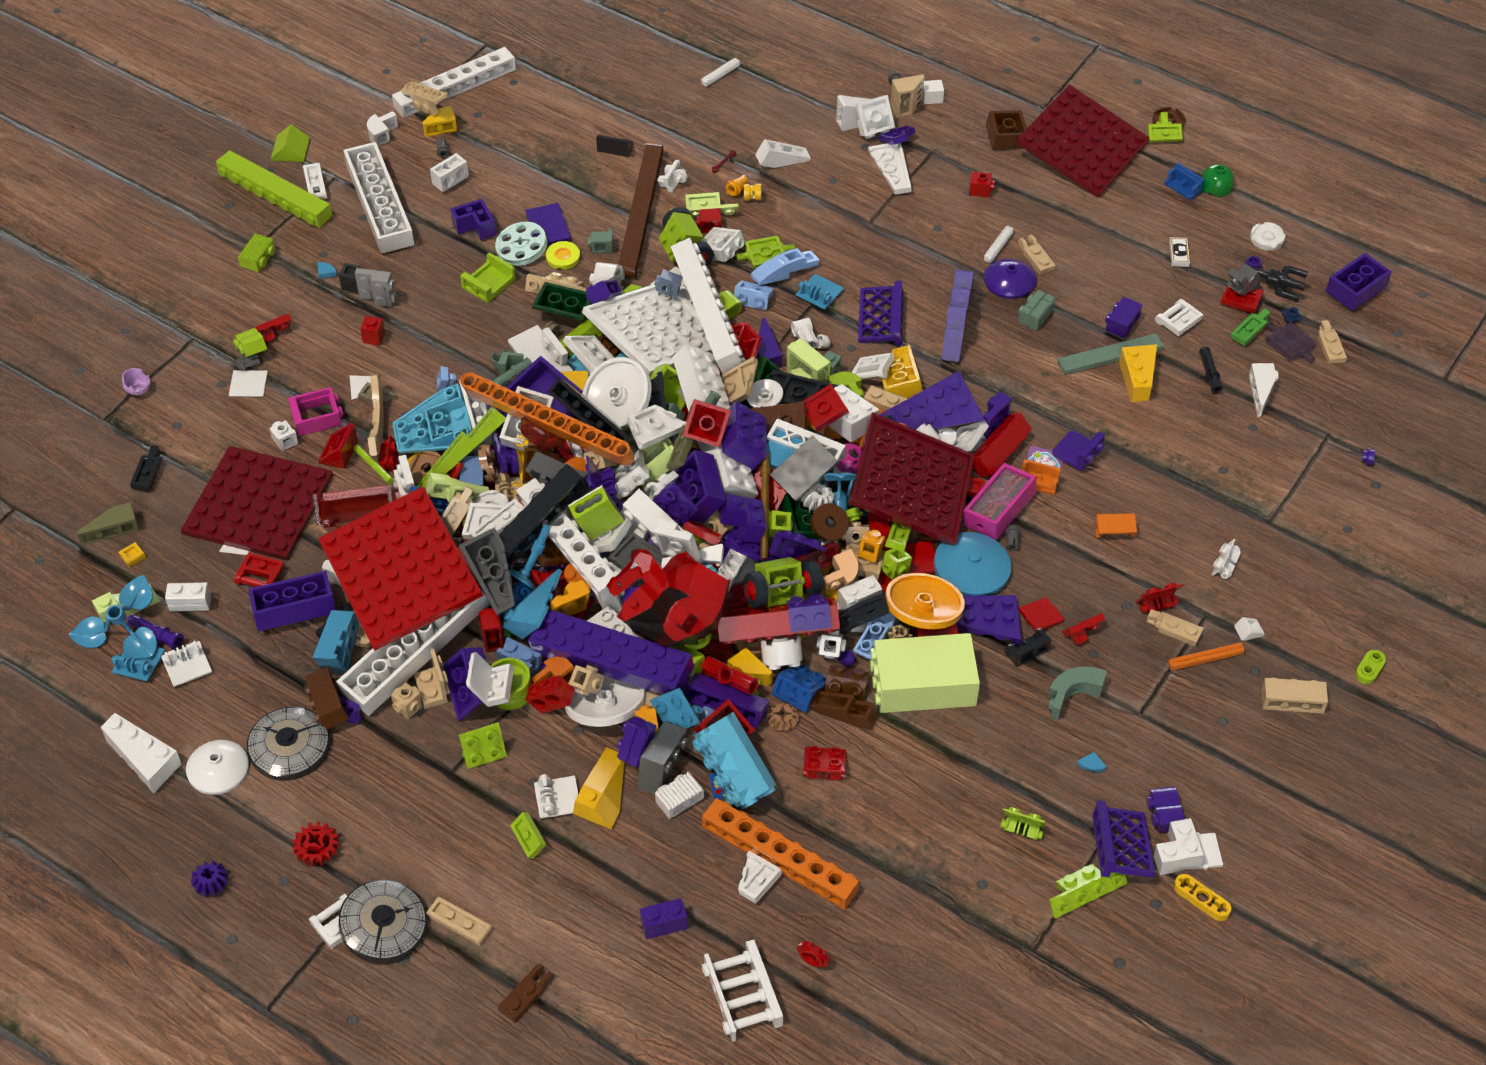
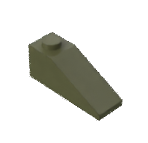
[77,502,139,546]

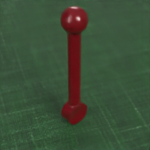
[712,150,736,173]

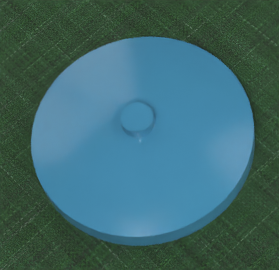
[934,532,1011,596]

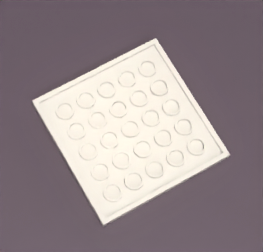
[582,284,713,377]

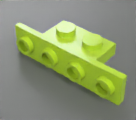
[1049,864,1127,918]

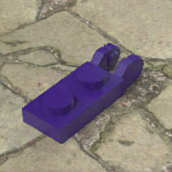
[491,434,519,474]

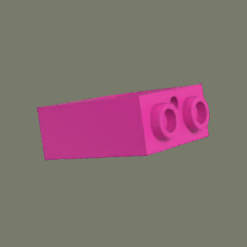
[288,387,343,436]

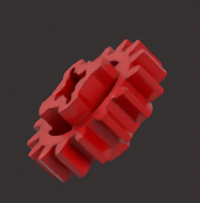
[292,822,340,867]

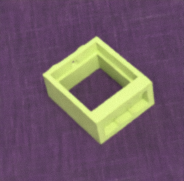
[787,338,831,382]
[640,438,674,489]

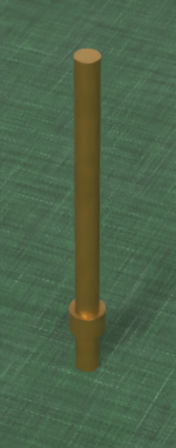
[760,453,771,561]

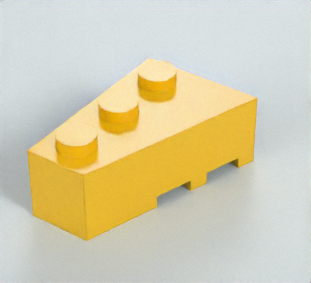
[1119,344,1157,402]

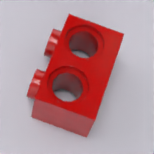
[525,675,575,714]

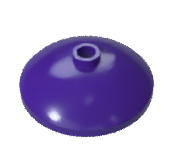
[984,259,1037,299]

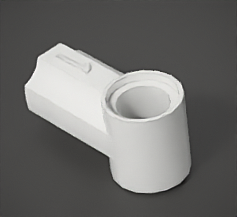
[791,318,818,349]

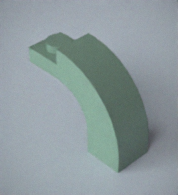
[1048,666,1107,720]

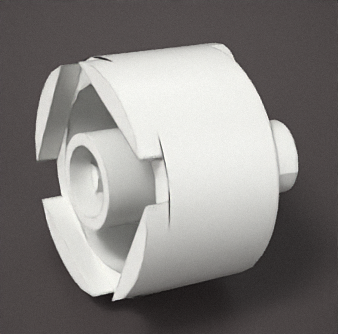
[589,262,625,291]
[760,634,803,670]

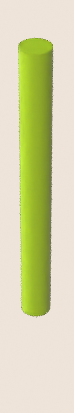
[353,445,394,485]

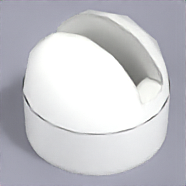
[816,334,831,349]

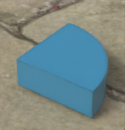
[317,262,337,279]
[1077,752,1107,773]

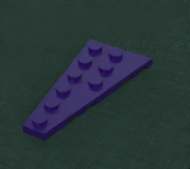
[879,371,986,430]
[956,595,1021,645]

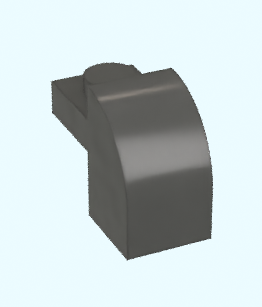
[1227,263,1261,295]

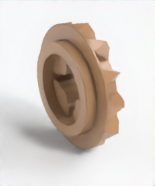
[766,701,799,731]

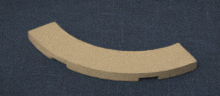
[368,373,384,456]

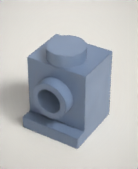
[654,269,683,299]

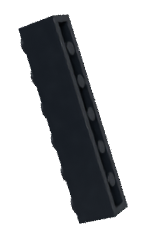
[548,377,638,455]
[499,464,589,570]

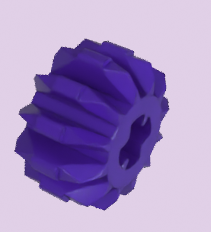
[191,860,228,898]

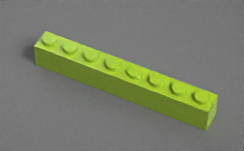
[216,150,332,228]

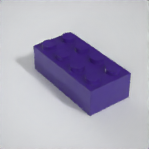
[248,571,336,631]

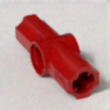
[701,656,759,695]

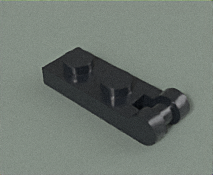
[838,593,891,634]

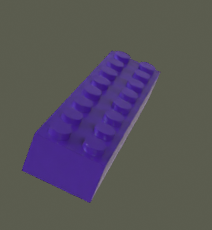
[528,609,694,695]

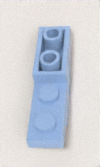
[750,248,820,285]
[853,613,899,660]

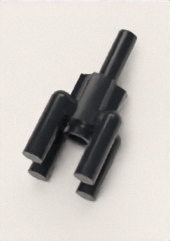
[1250,265,1308,302]

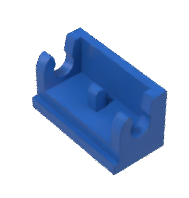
[1164,163,1205,201]

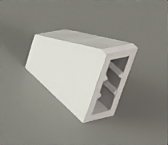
[836,95,870,131]

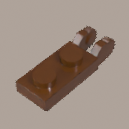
[498,963,554,1023]

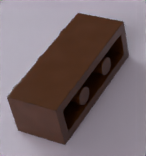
[304,667,349,730]

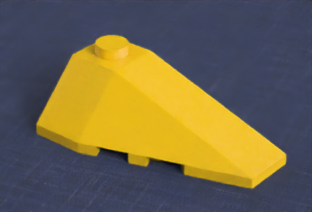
[882,345,923,399]
[573,747,624,830]

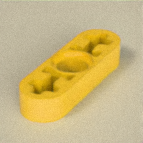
[1174,874,1231,921]

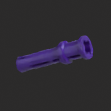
[127,614,184,650]

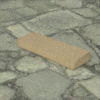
[426,896,492,946]

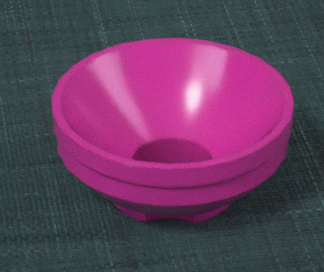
[836,443,861,474]

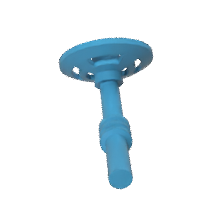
[509,525,551,590]

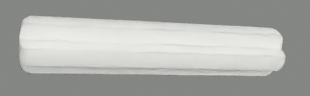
[701,58,740,87]
[984,226,1014,263]

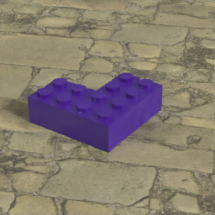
[488,356,583,426]

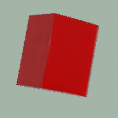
[682,399,731,447]
[318,422,358,469]

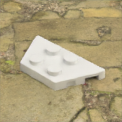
[627,405,686,450]

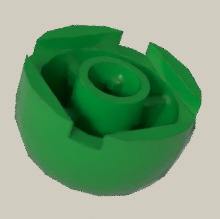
[1201,164,1235,197]

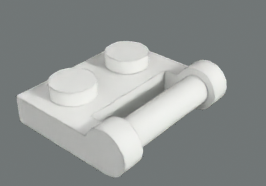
[1155,299,1203,336]
[852,353,894,380]
[308,894,347,949]

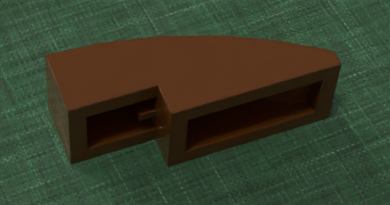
[810,691,878,729]

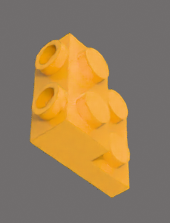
[550,580,591,616]

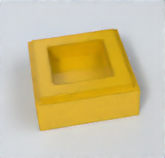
[119,542,146,568]

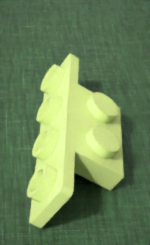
[670,192,738,218]

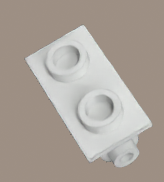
[1212,539,1241,579]

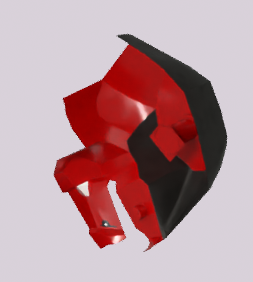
[606,549,730,646]

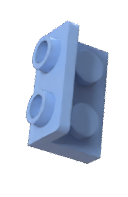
[734,280,774,311]

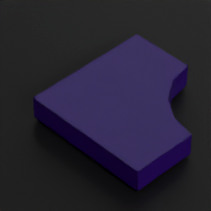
[878,125,915,145]

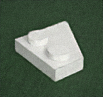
[738,851,782,904]

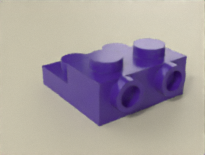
[983,391,1012,439]

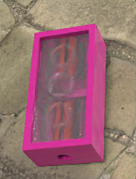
[963,463,1037,540]

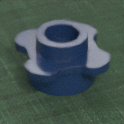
[1282,307,1303,324]

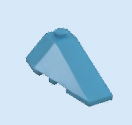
[503,569,562,639]

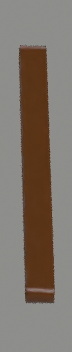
[618,143,663,278]

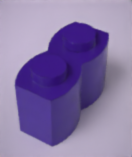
[1146,787,1185,833]

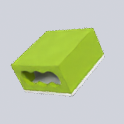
[568,485,624,541]

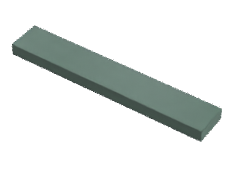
[1057,333,1164,375]

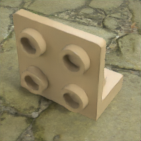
[414,649,450,709]

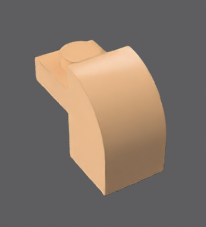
[823,549,858,591]

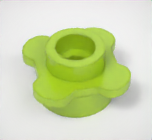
[845,507,863,522]

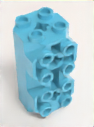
[692,712,776,809]

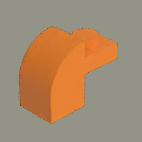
[531,657,575,683]

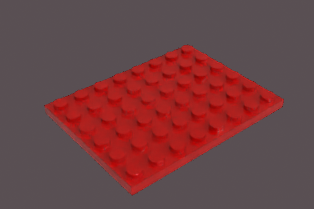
[318,486,483,651]

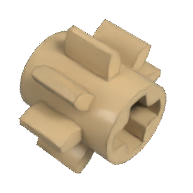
[887,624,912,639]

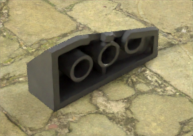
[458,527,515,615]

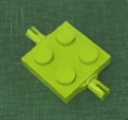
[736,236,795,270]

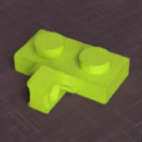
[1147,112,1183,142]

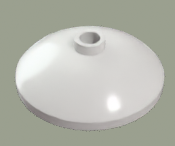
[186,740,249,795]

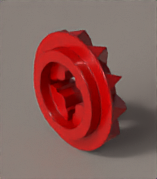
[797,941,830,968]

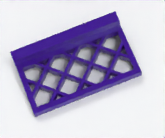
[858,281,904,345]
[1092,800,1155,878]

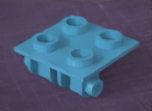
[795,274,844,310]
[111,647,165,681]
[649,688,702,728]

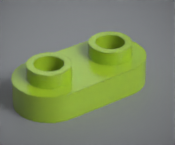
[1355,650,1386,684]

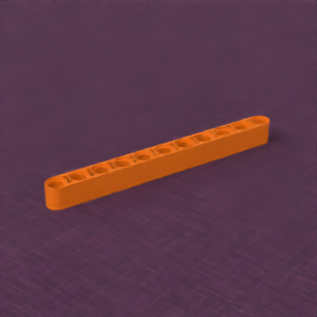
[460,372,635,466]

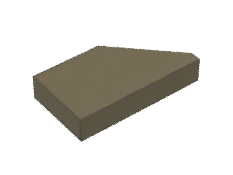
[358,382,397,404]

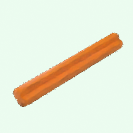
[1168,643,1245,670]

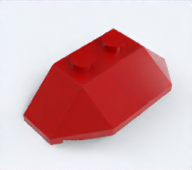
[718,321,762,376]

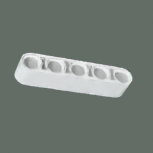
[717,549,747,592]

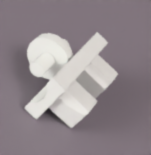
[658,160,688,192]

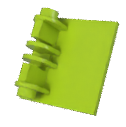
[459,722,507,769]
[1000,807,1045,840]

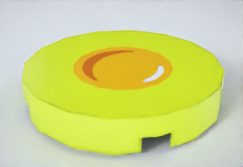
[546,241,580,270]

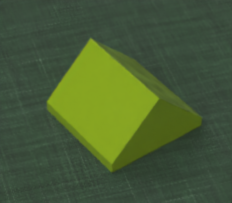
[271,124,310,162]

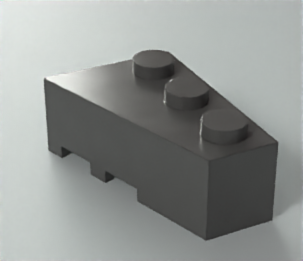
[525,451,594,500]
[637,721,688,795]

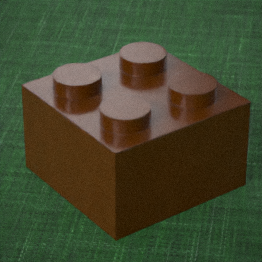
[986,110,1027,149]

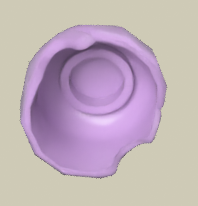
[122,368,151,396]

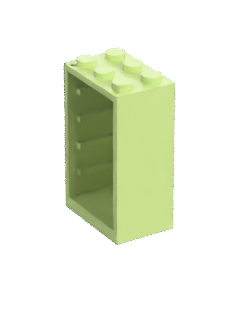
[870,633,980,713]

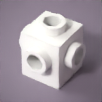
[817,629,846,659]

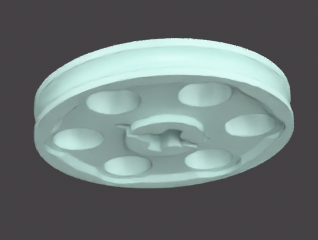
[495,222,547,266]

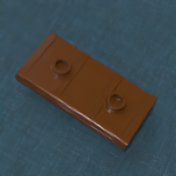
[751,401,807,442]

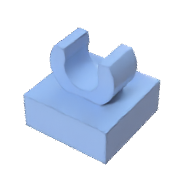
[437,366,456,392]

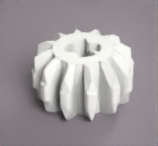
[801,482,834,511]

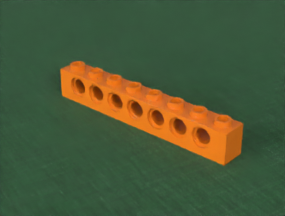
[702,798,859,910]

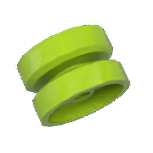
[491,658,531,710]

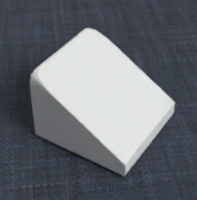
[1234,617,1265,641]

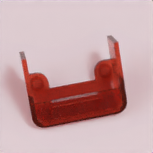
[313,485,394,528]

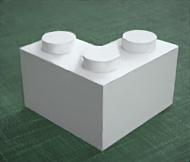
[1154,818,1204,875]

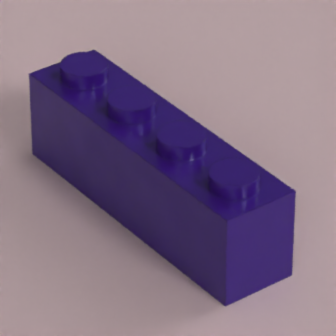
[684,673,769,729]

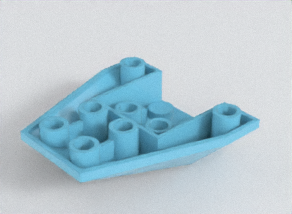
[393,384,473,454]

